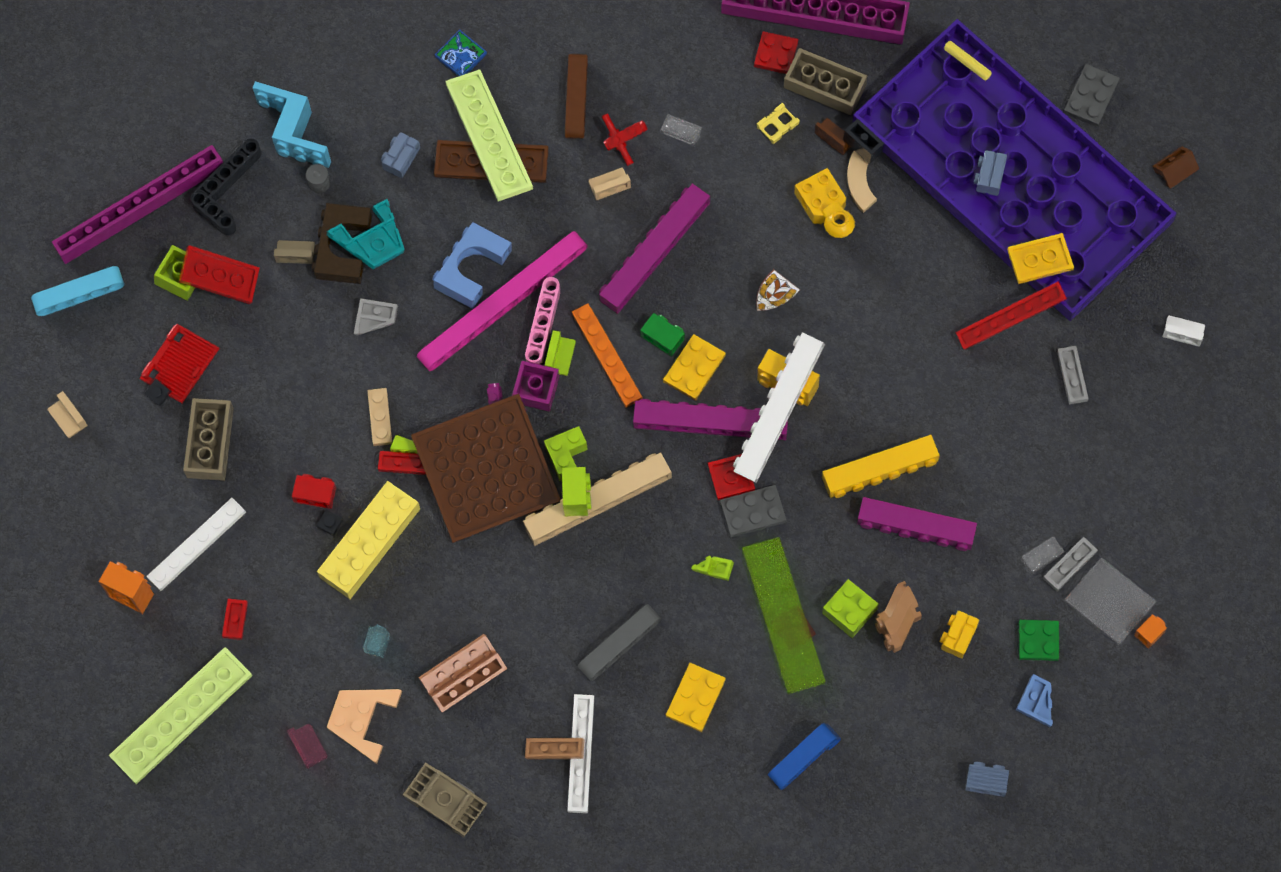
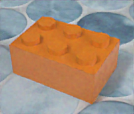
[98,561,154,614]

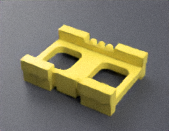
[757,103,800,144]

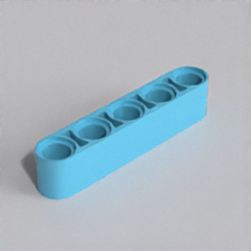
[31,266,124,316]

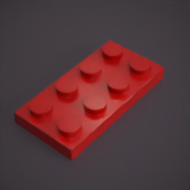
[179,245,260,304]

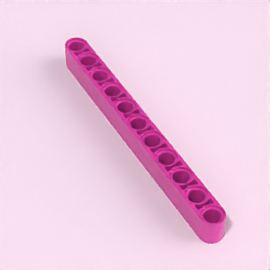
[417,231,588,371]

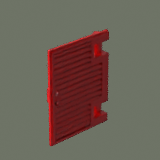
[140,324,220,404]

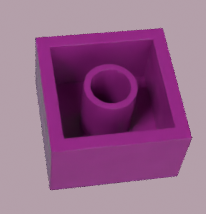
[512,361,560,412]

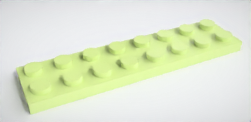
[446,70,533,201]
[109,647,253,784]

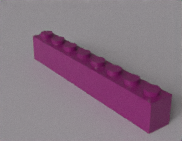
[599,183,710,314]
[633,399,788,440]

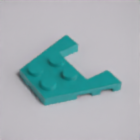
[327,199,405,269]

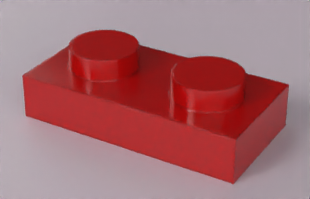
[222,599,248,640]

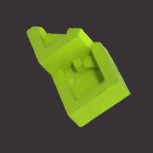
[691,556,734,581]

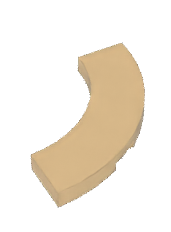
[847,151,877,213]

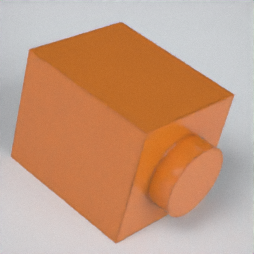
[1134,614,1167,649]

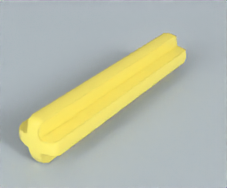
[944,41,992,81]

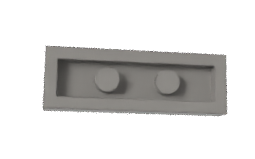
[1057,346,1089,404]
[1043,537,1098,591]

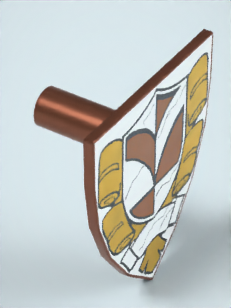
[756,269,800,311]

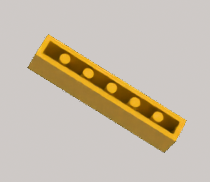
[822,435,939,498]

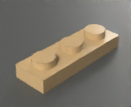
[368,388,393,446]

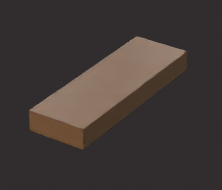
[525,738,585,759]

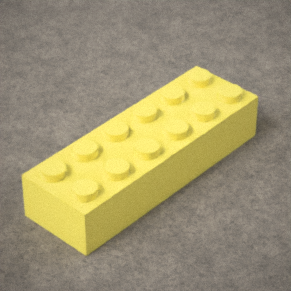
[317,481,420,599]

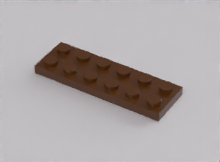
[434,140,549,183]

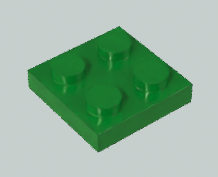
[1019,620,1059,661]

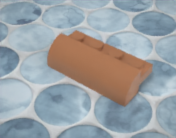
[418,634,507,712]

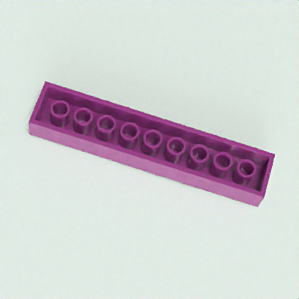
[721,0,910,45]

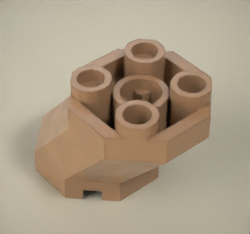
[875,581,922,653]

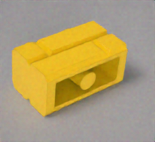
[940,611,979,659]

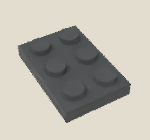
[1064,64,1120,127]
[720,485,787,537]

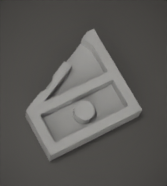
[354,298,398,336]

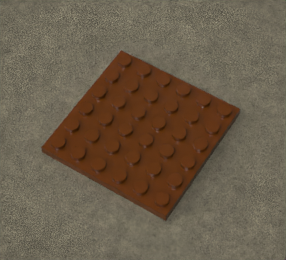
[411,393,561,543]

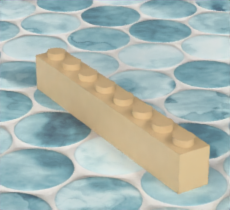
[523,453,672,546]

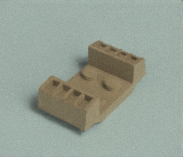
[403,762,487,838]

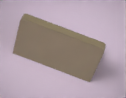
[274,240,315,264]

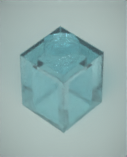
[363,625,390,658]

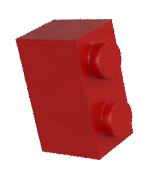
[292,474,336,509]

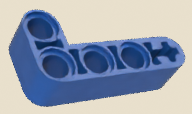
[768,723,841,790]

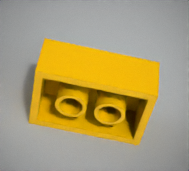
[757,349,820,406]

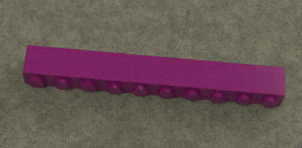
[52,145,223,264]

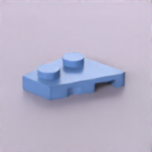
[1016,674,1053,727]

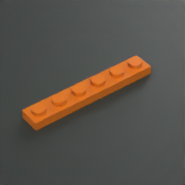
[572,303,642,408]

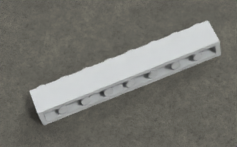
[733,332,825,483]

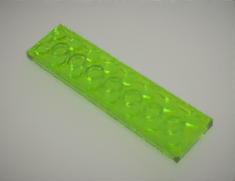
[742,537,826,694]

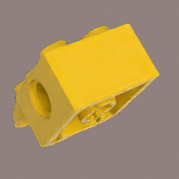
[794,168,855,238]

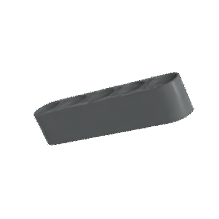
[577,604,662,681]

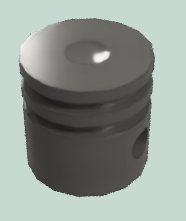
[306,164,331,193]

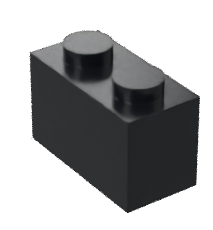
[843,119,884,164]

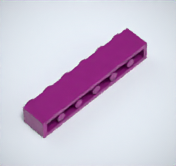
[857,497,977,551]

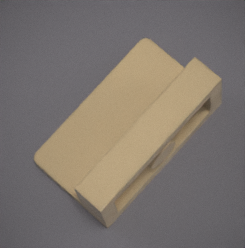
[589,168,631,200]
[48,391,88,438]

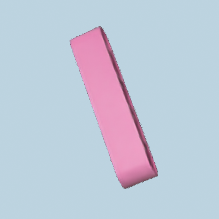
[525,277,560,365]

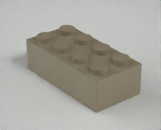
[784,48,867,116]
[183,398,234,481]

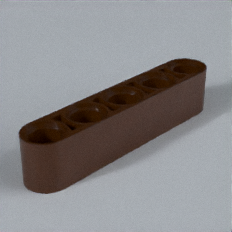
[565,54,588,139]

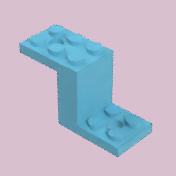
[253,81,331,168]

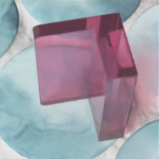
[287,724,328,769]

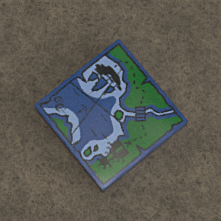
[435,30,487,76]

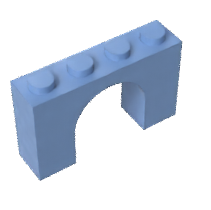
[433,222,512,309]

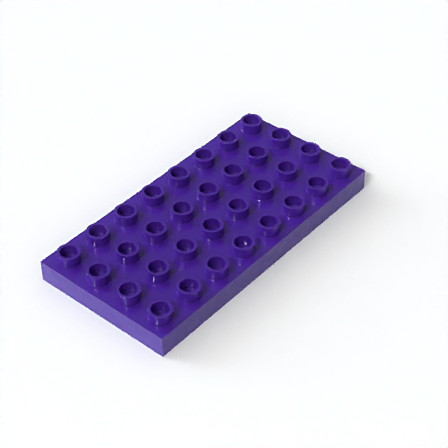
[853,19,1177,321]

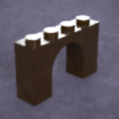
[312,203,373,284]

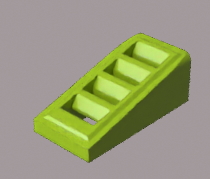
[390,435,418,454]

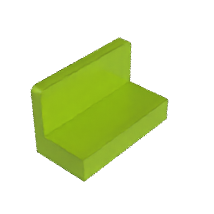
[545,330,576,376]

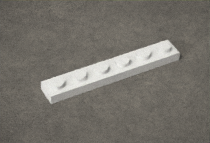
[147,498,246,591]
[568,694,594,813]

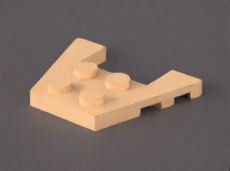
[327,689,402,763]

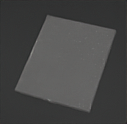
[1064,557,1157,645]

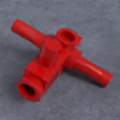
[602,113,648,166]

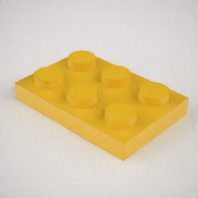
[1007,233,1074,284]
[663,334,726,401]
[666,663,726,732]

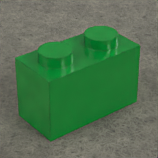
[640,313,685,357]

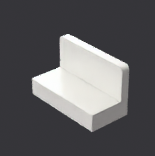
[1163,316,1205,347]

